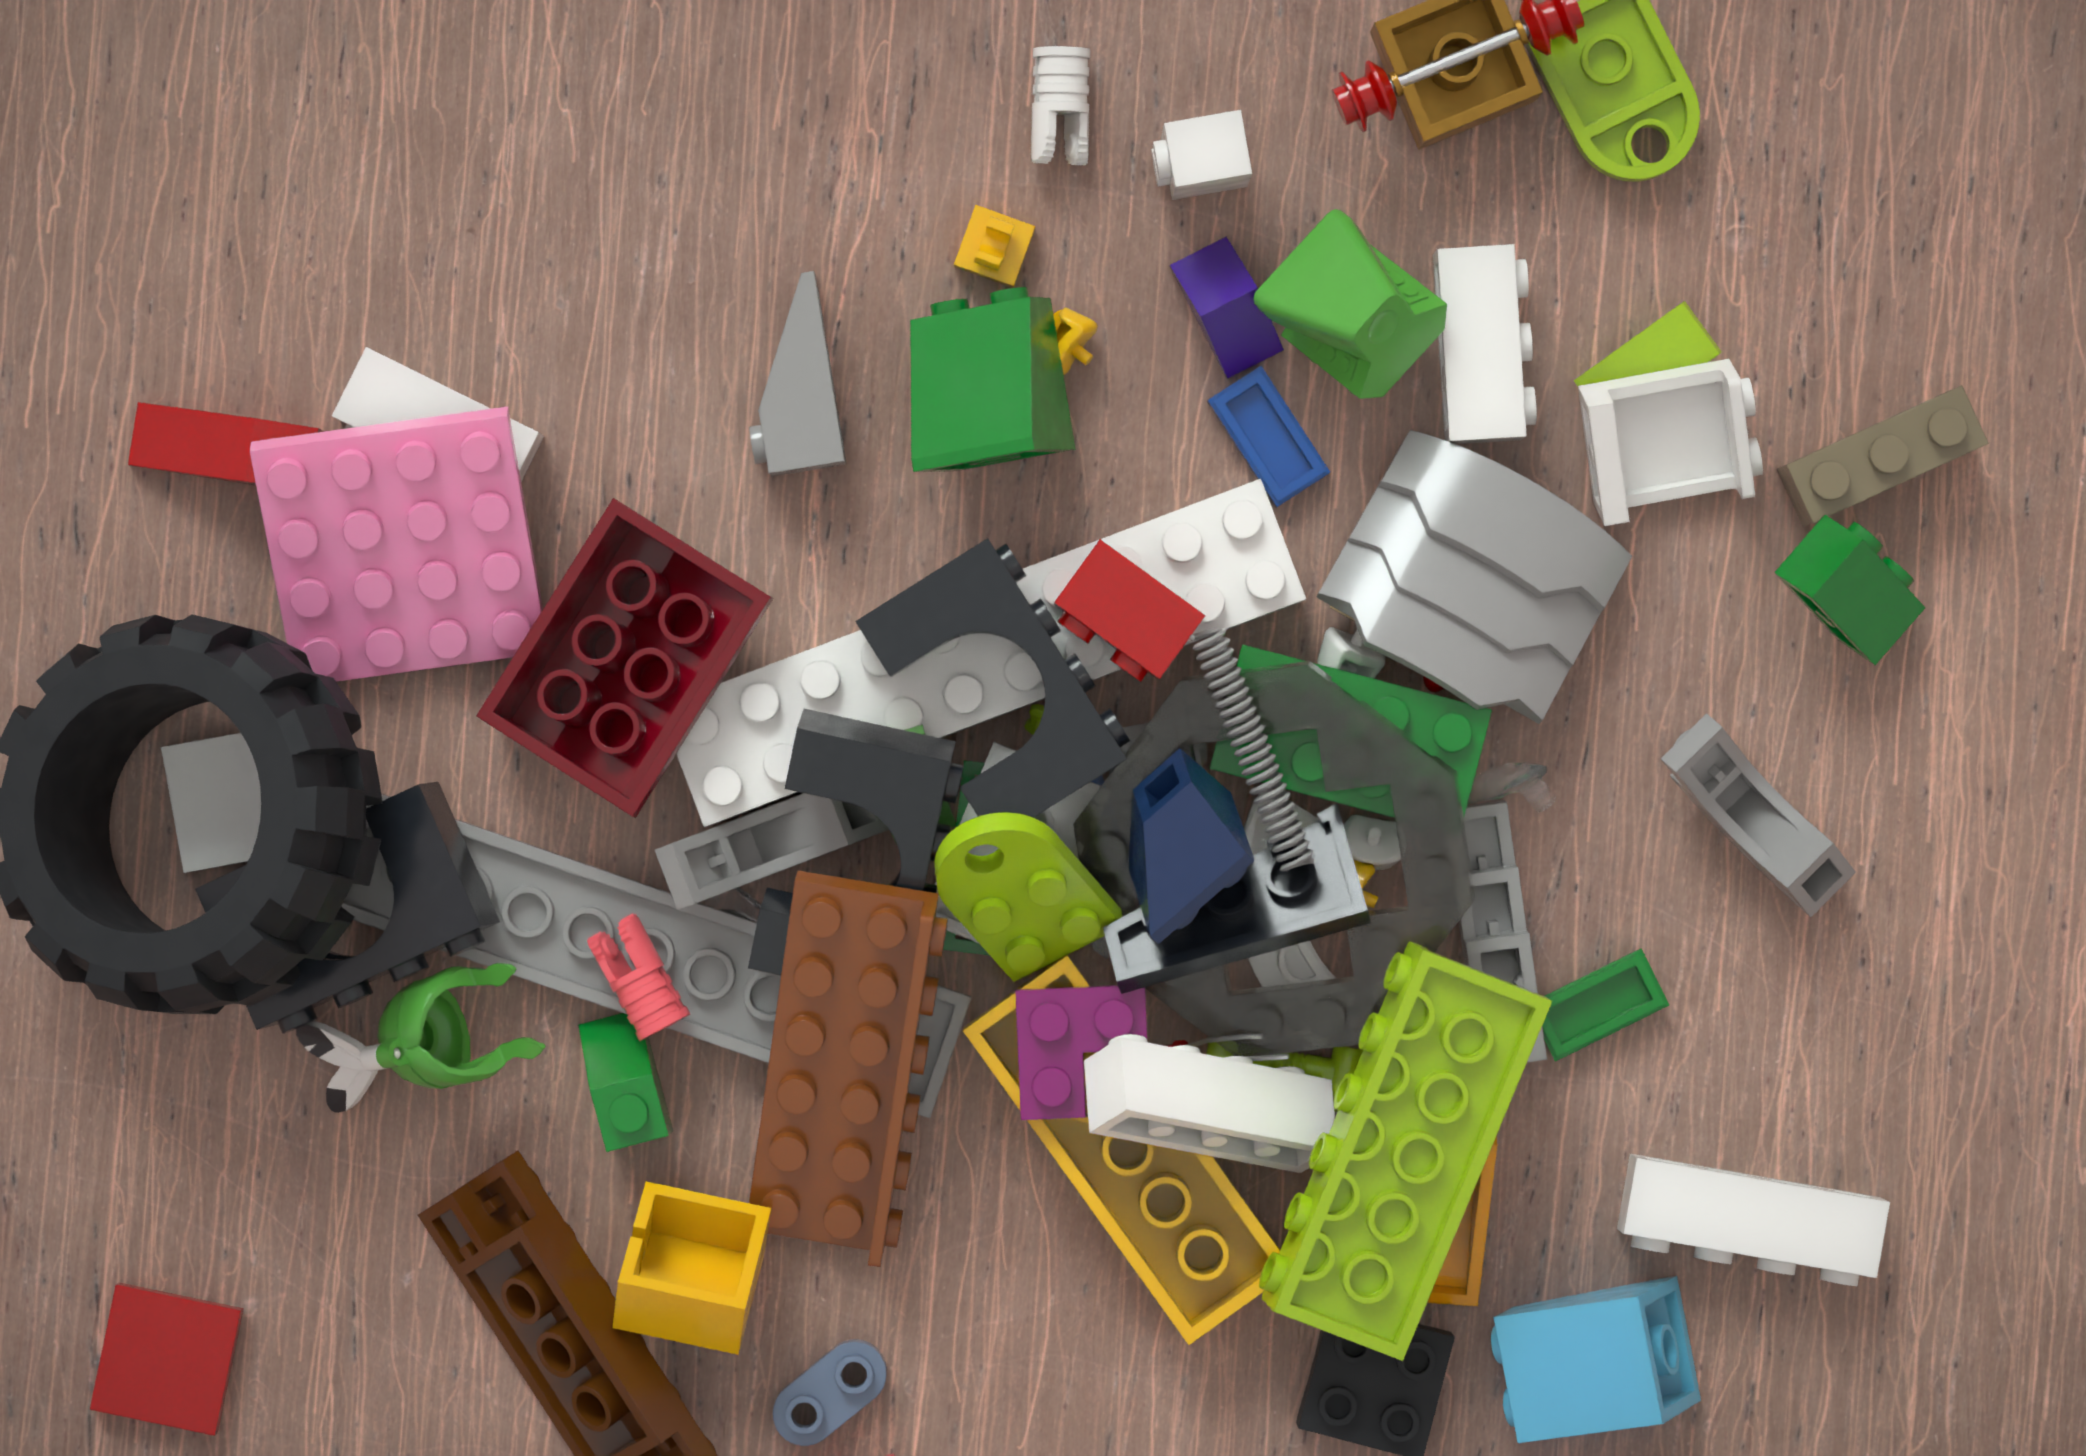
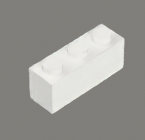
[1433,244,1537,444]
[332,347,544,482]

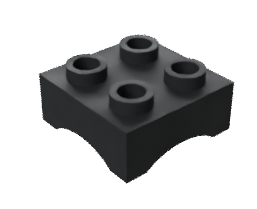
[1296,1324,1455,1456]

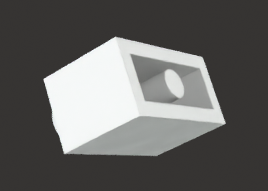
[1151,110,1252,200]

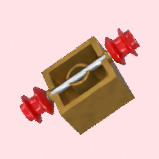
[1332,0,1585,150]

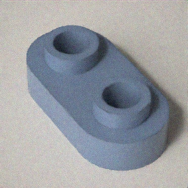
[773,1339,887,1446]

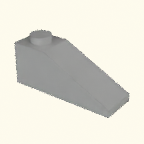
[749,271,847,477]

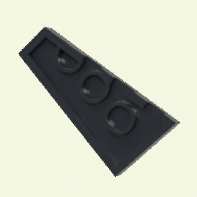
[1103,803,1371,994]

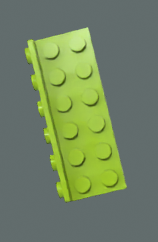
[1259,941,1552,1361]

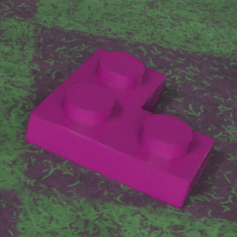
[1015,985,1147,1120]

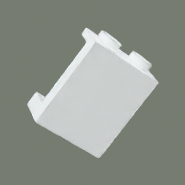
[1578,359,1763,526]

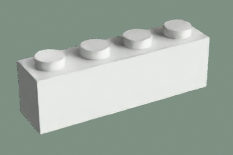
[1084,1034,1335,1173]
[1617,1154,1890,1286]

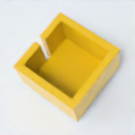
[612,1181,771,1355]

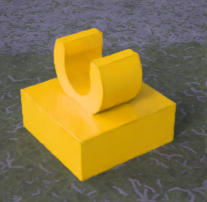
[954,204,1035,288]

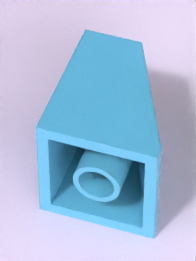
[1491,1276,1701,1443]

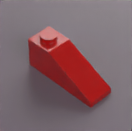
[128,402,325,486]

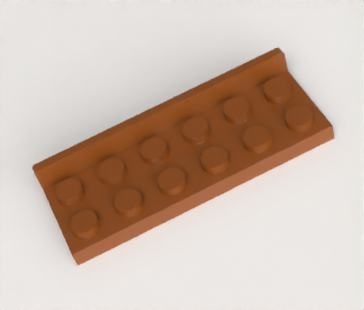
[749,871,948,1267]

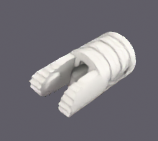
[1031,46,1090,165]

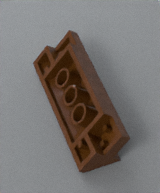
[418,1150,718,1456]

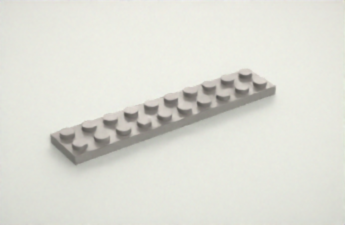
[342,793,972,1118]

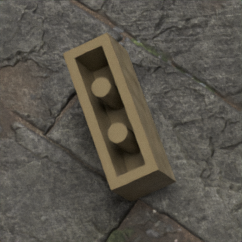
[1777,385,1989,527]

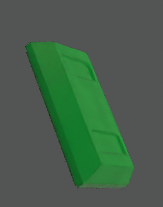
[1542,948,1669,1062]

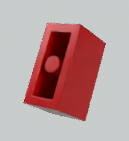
[1054,539,1206,682]

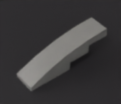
[1445,800,1547,1062]

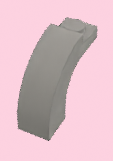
[1661,713,1856,917]
[655,793,889,910]

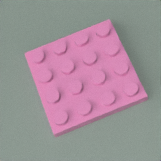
[250,407,543,682]

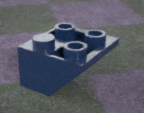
[1128,748,1255,944]

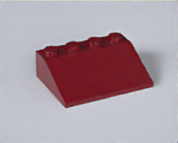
[476,498,774,818]

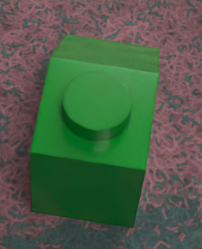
[578,1013,673,1152]

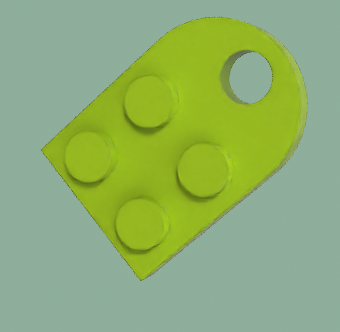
[1526,0,1700,182]
[934,812,1122,982]

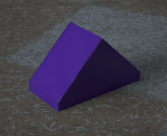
[1170,236,1284,379]

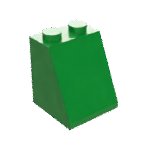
[910,287,1076,472]

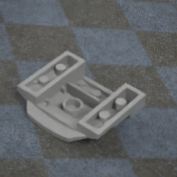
[1316,430,1632,724]

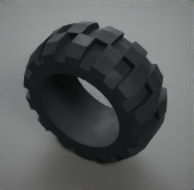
[0,614,383,1015]

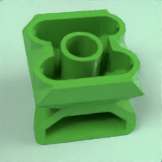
[1254,209,1447,399]

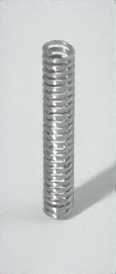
[1188,627,1315,872]

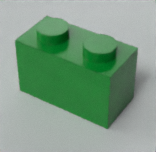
[1774,515,1926,665]

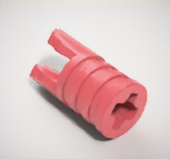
[587,913,690,1041]

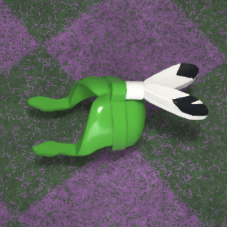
[296,963,546,1113]

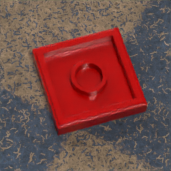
[89,1282,244,1436]

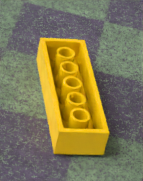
[963,955,1280,1345]

